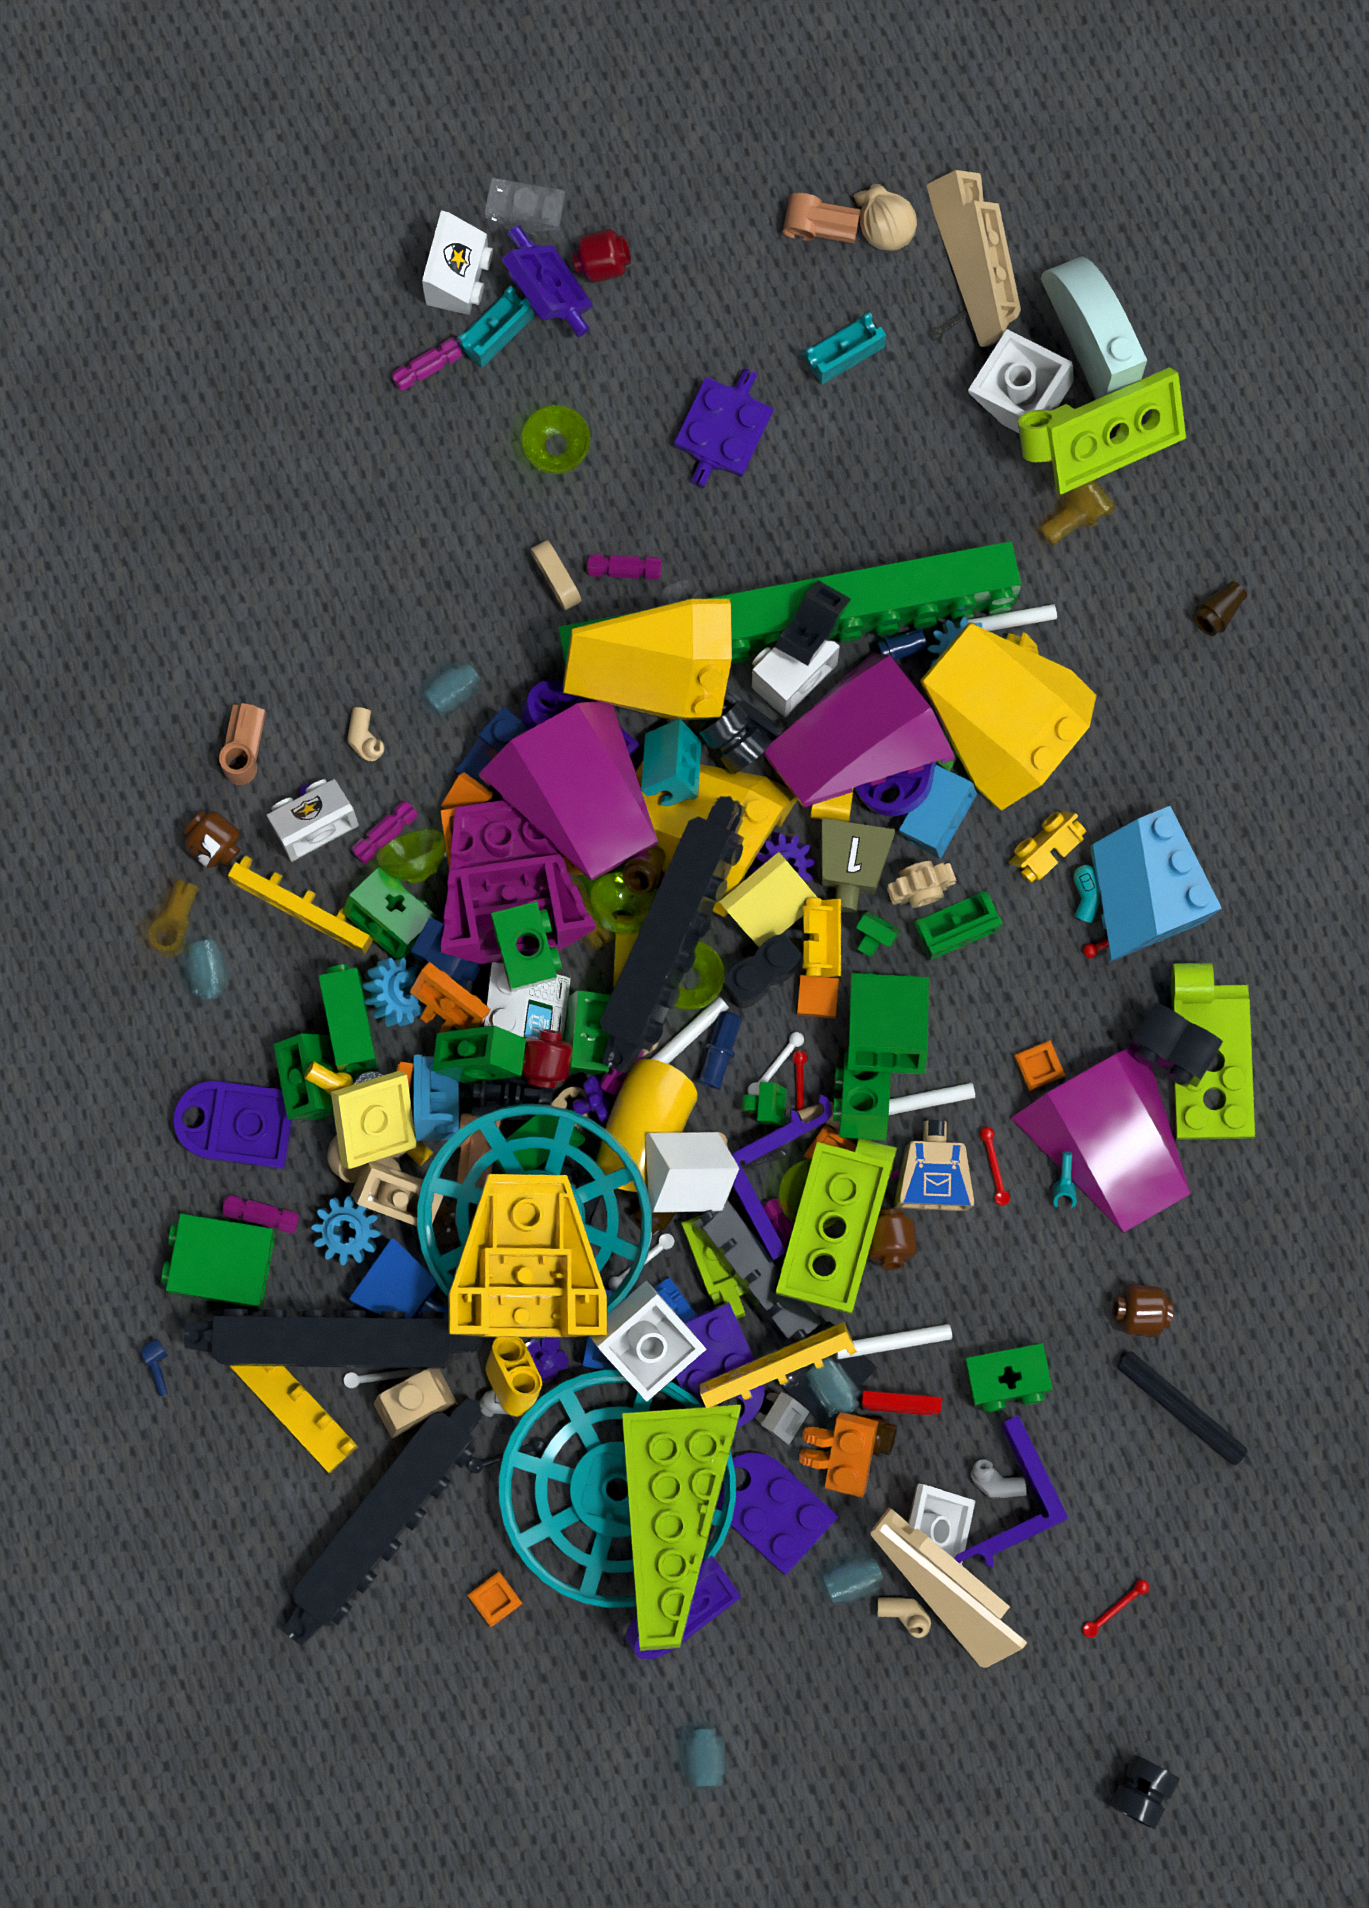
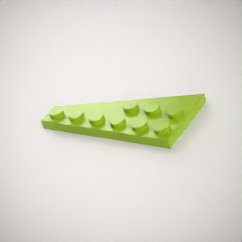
[622,1405,741,1651]

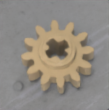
[887,861,957,908]

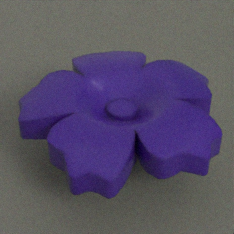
[525,1337,569,1384]

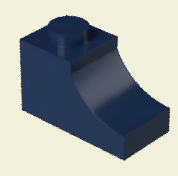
[455,706,528,790]
[411,917,482,988]

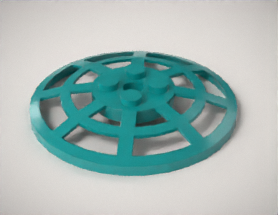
[417,1104,652,1338]
[499,1370,736,1608]

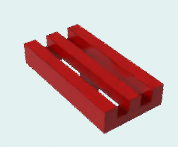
[861,1391,942,1416]

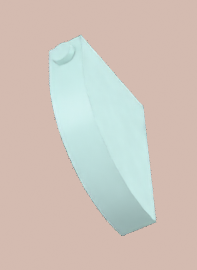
[1041,257,1147,400]

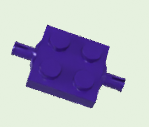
[501,225,593,337]
[673,368,774,488]

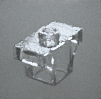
[485,178,566,237]

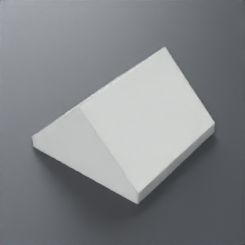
[645,1132,739,1213]
[908,1484,975,1565]

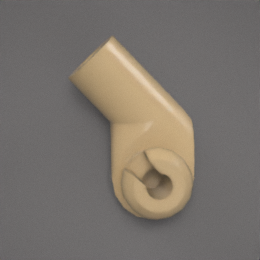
[878,1597,931,1638]

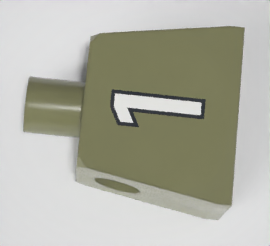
[821,818,895,913]

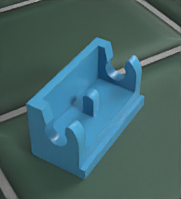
[899,765,977,859]
[414,1055,459,1141]

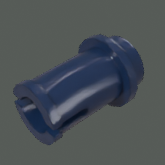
[876,628,927,662]

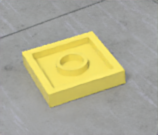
[720,852,818,947]
[331,1071,417,1169]

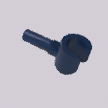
[142,1339,168,1396]

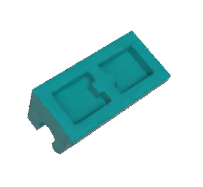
[456,285,534,368]
[801,311,886,385]
[641,719,702,806]

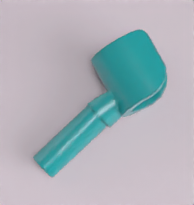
[1053,1151,1077,1208]

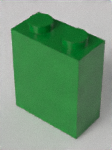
[319,964,380,1076]
[847,973,929,1074]
[161,1214,276,1310]

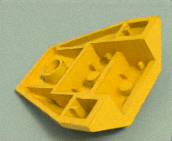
[562,599,732,720]
[920,623,1096,811]
[635,761,797,918]
[448,1174,607,1338]

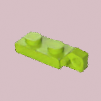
[682,1215,746,1319]

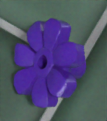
[573,1075,612,1124]

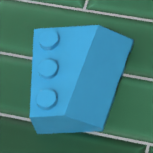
[1090,806,1222,963]

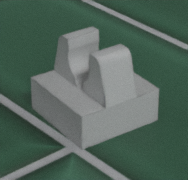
[755,1392,809,1445]

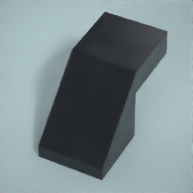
[775,580,851,666]

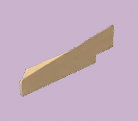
[927,170,1021,347]
[870,1508,1027,1668]

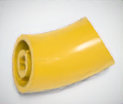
[596,1059,697,1192]

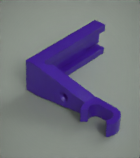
[731,1095,832,1260]
[954,1415,1069,1569]

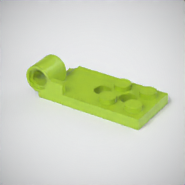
[1018,367,1186,495]
[1170,963,1255,1140]
[776,1139,897,1315]

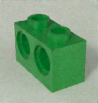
[833,1052,891,1141]

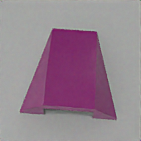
[763,651,955,808]
[479,701,658,881]
[441,800,596,964]
[1011,1048,1190,1233]

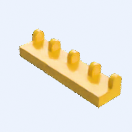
[228,855,373,956]
[699,1322,857,1408]
[230,1366,358,1474]

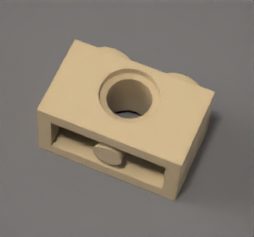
[351,1161,444,1226]

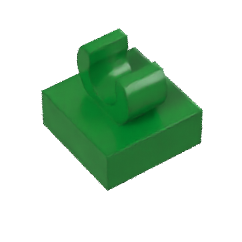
[856,911,902,957]
[742,1082,787,1127]

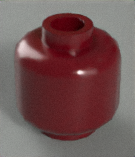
[573,229,631,283]
[522,1029,573,1088]

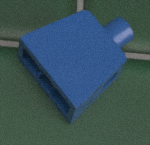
[349,1238,448,1319]

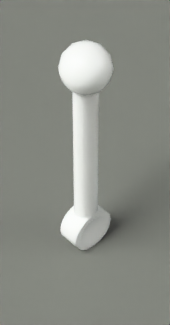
[748,1032,804,1095]
[608,1234,674,1291]
[344,1368,425,1388]

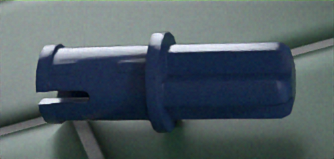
[697,1011,742,1090]

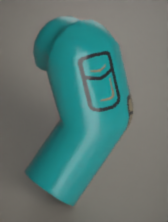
[1073,865,1102,923]

